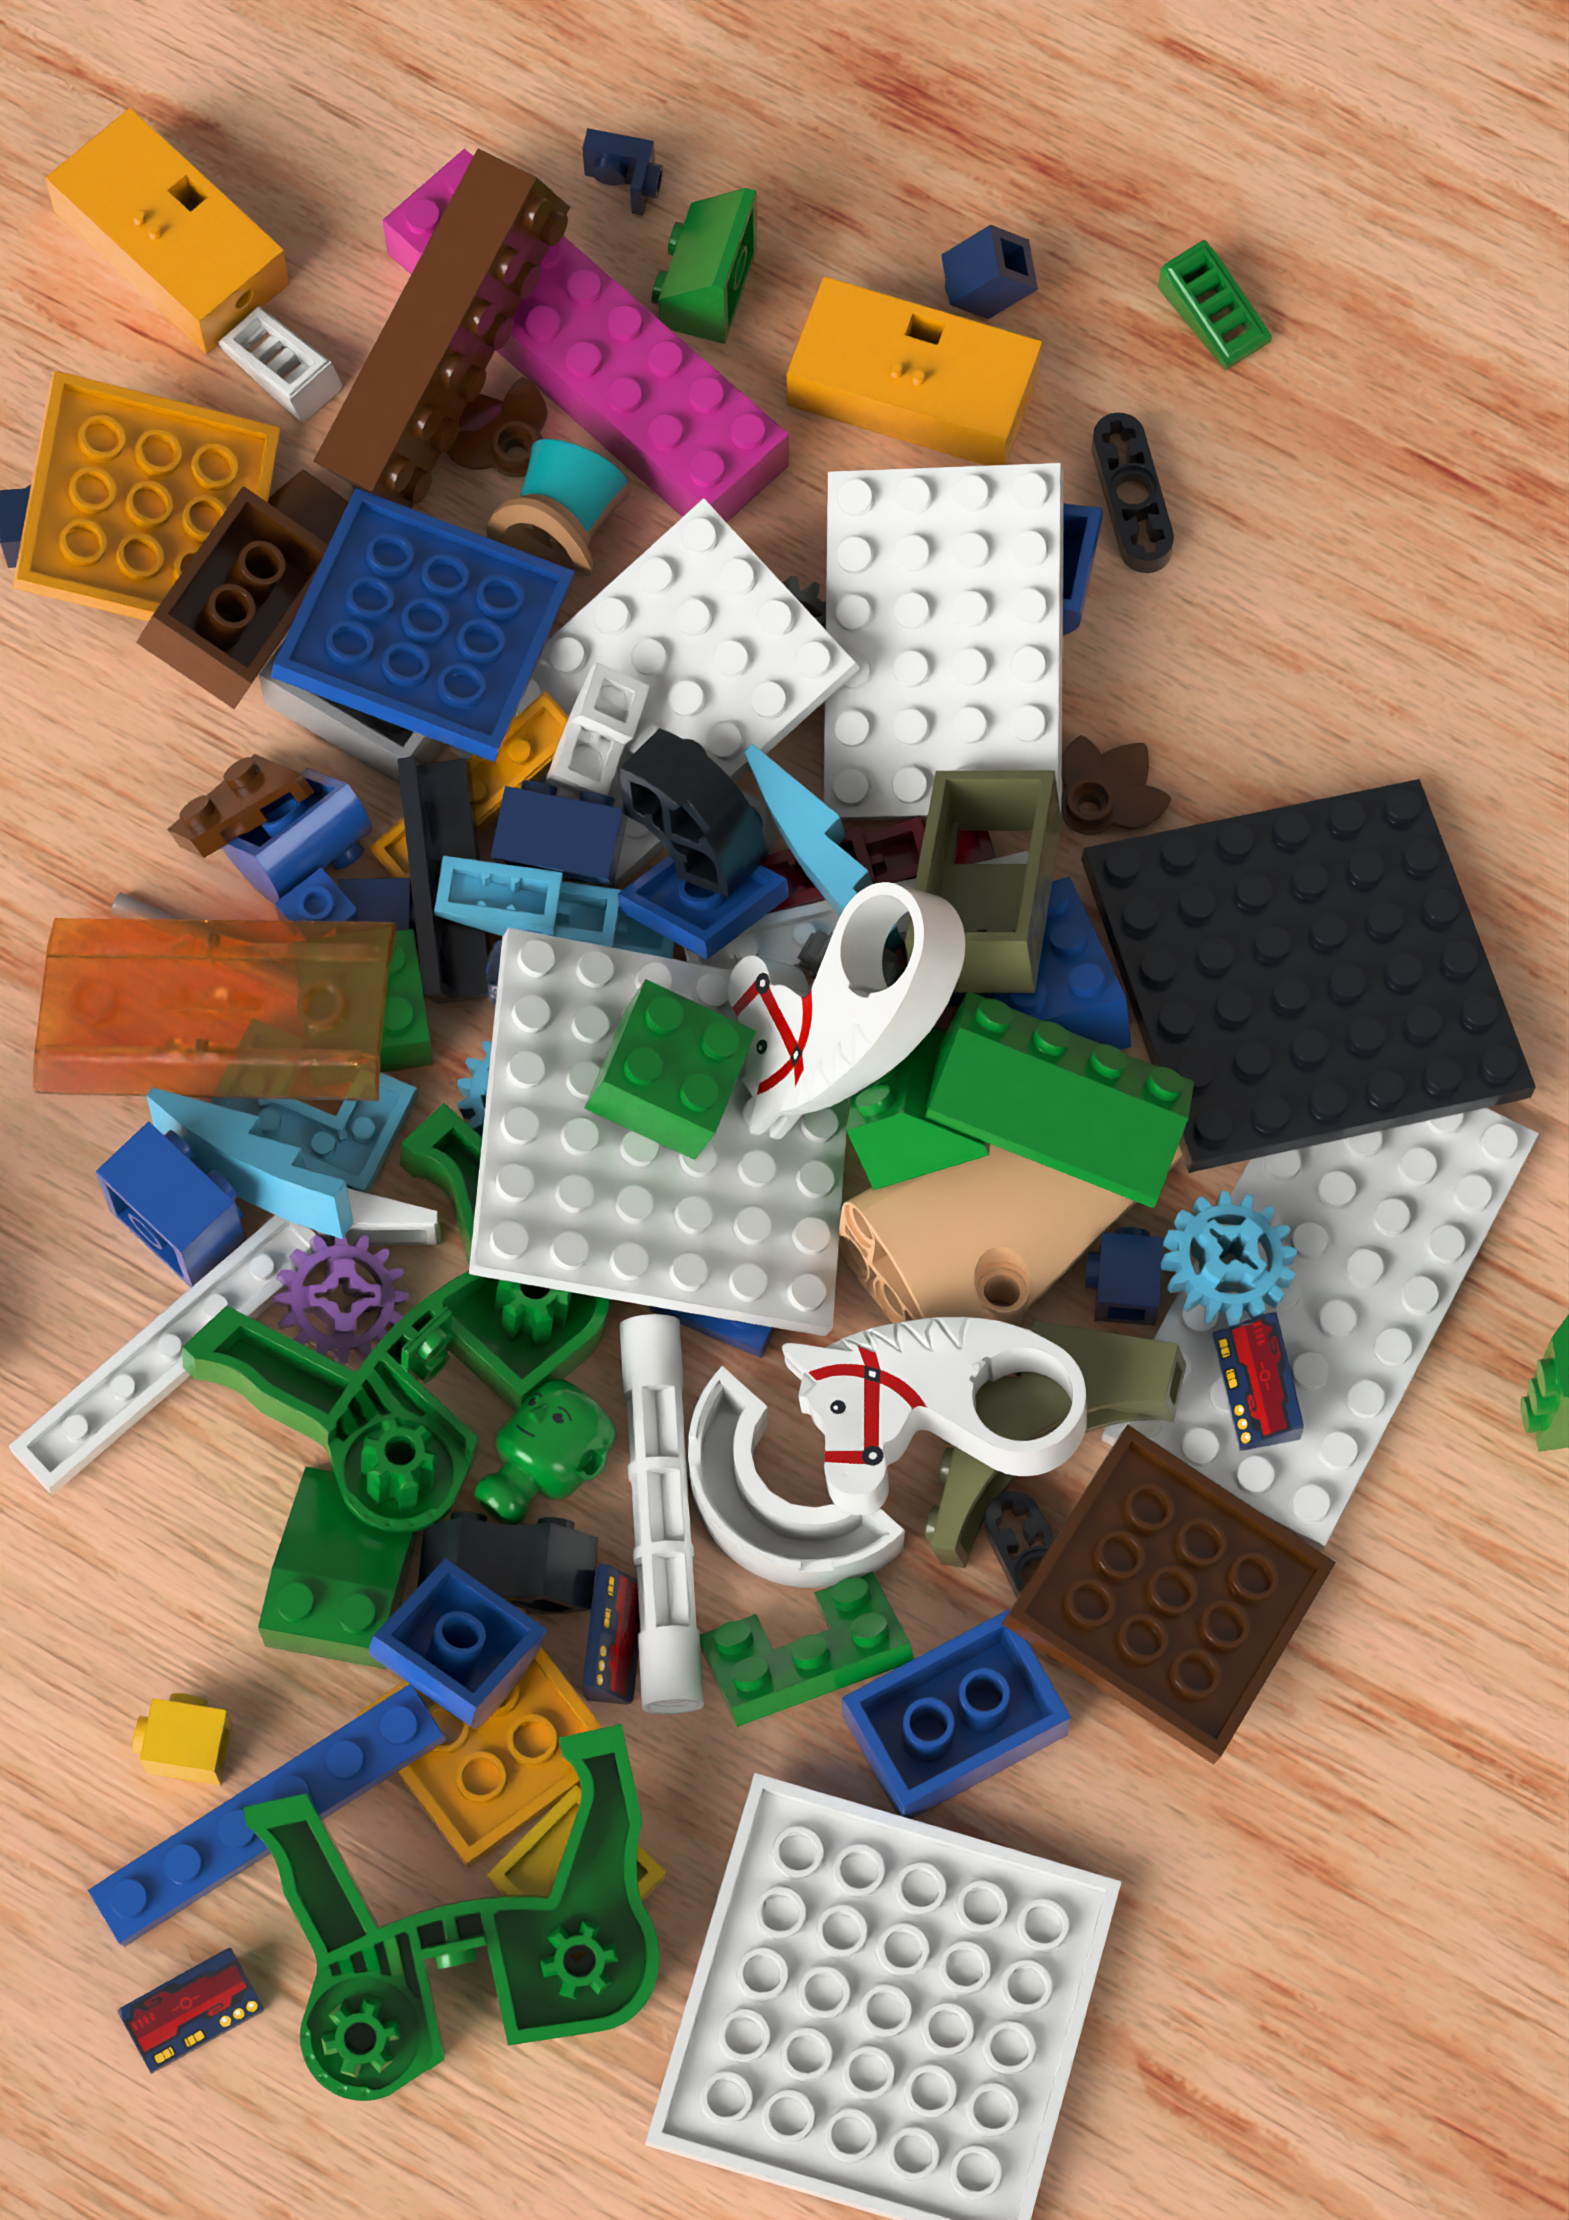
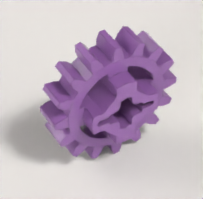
[273,1234,409,1366]

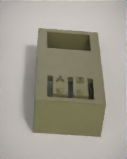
[905,770,1062,993]

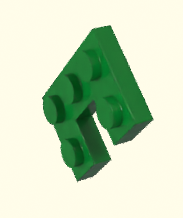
[700,1571,914,1727]

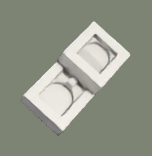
[546,662,650,796]

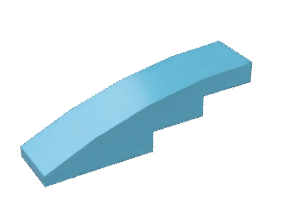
[744,744,902,953]
[434,856,674,959]
[146,1087,353,1239]

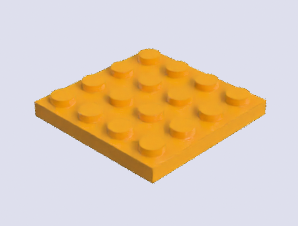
[12,370,280,621]

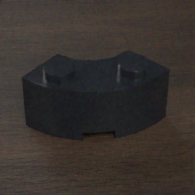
[619,728,769,897]
[417,1511,599,1614]

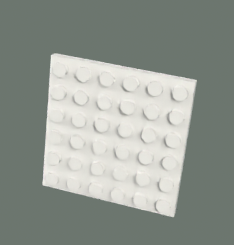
[469,928,849,1336]
[645,1773,1122,2220]

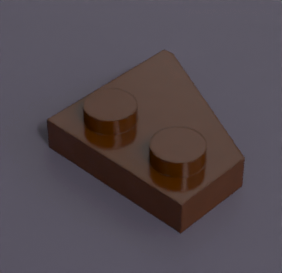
[167,754,314,858]

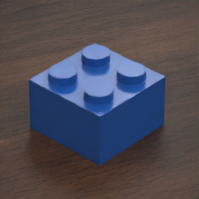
[95,1121,246,1288]

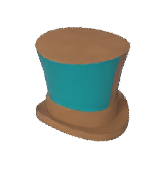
[486,439,630,576]

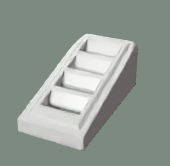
[218,305,342,422]
[316,1188,441,1246]

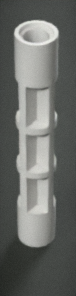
[619,1314,704,1714]

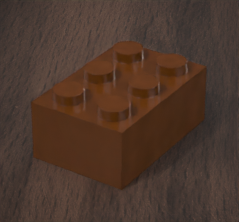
[136,486,329,710]

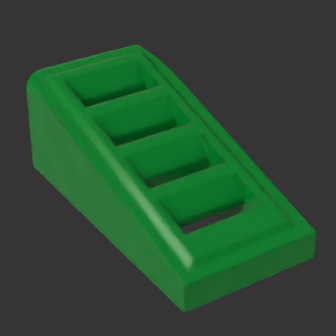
[1158,240,1272,371]

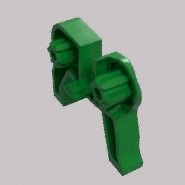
[182,1103,610,1532]
[243,1724,660,2101]

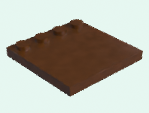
[1001,1424,1336,1765]

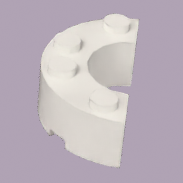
[688,1366,905,1588]

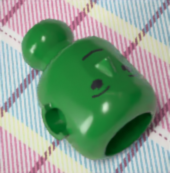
[474,1379,617,1525]

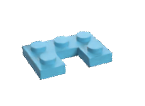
[210,1019,418,1194]

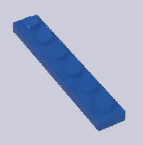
[88,1684,447,1947]

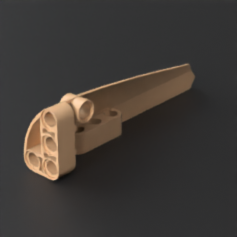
[838,1021,1183,1328]

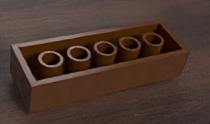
[314,148,571,509]

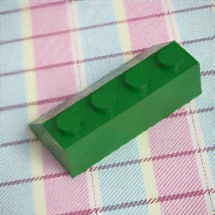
[924,991,1194,1208]

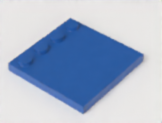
[271,488,575,762]

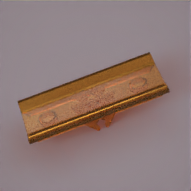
[33,918,397,1101]

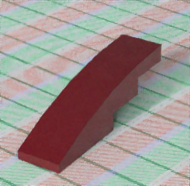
[761,816,997,914]

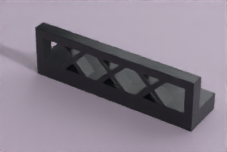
[397,756,492,1004]

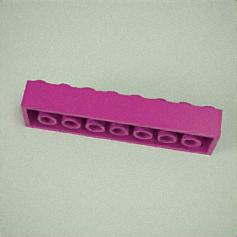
[383,148,789,523]

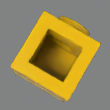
[133,1693,233,1786]

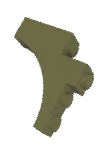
[926,1321,1187,1568]

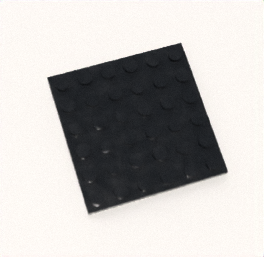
[1081,779,1536,1173]

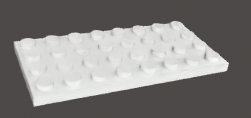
[1102,1108,1539,1552]

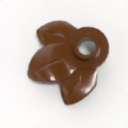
[446,377,548,477]
[1061,735,1171,835]

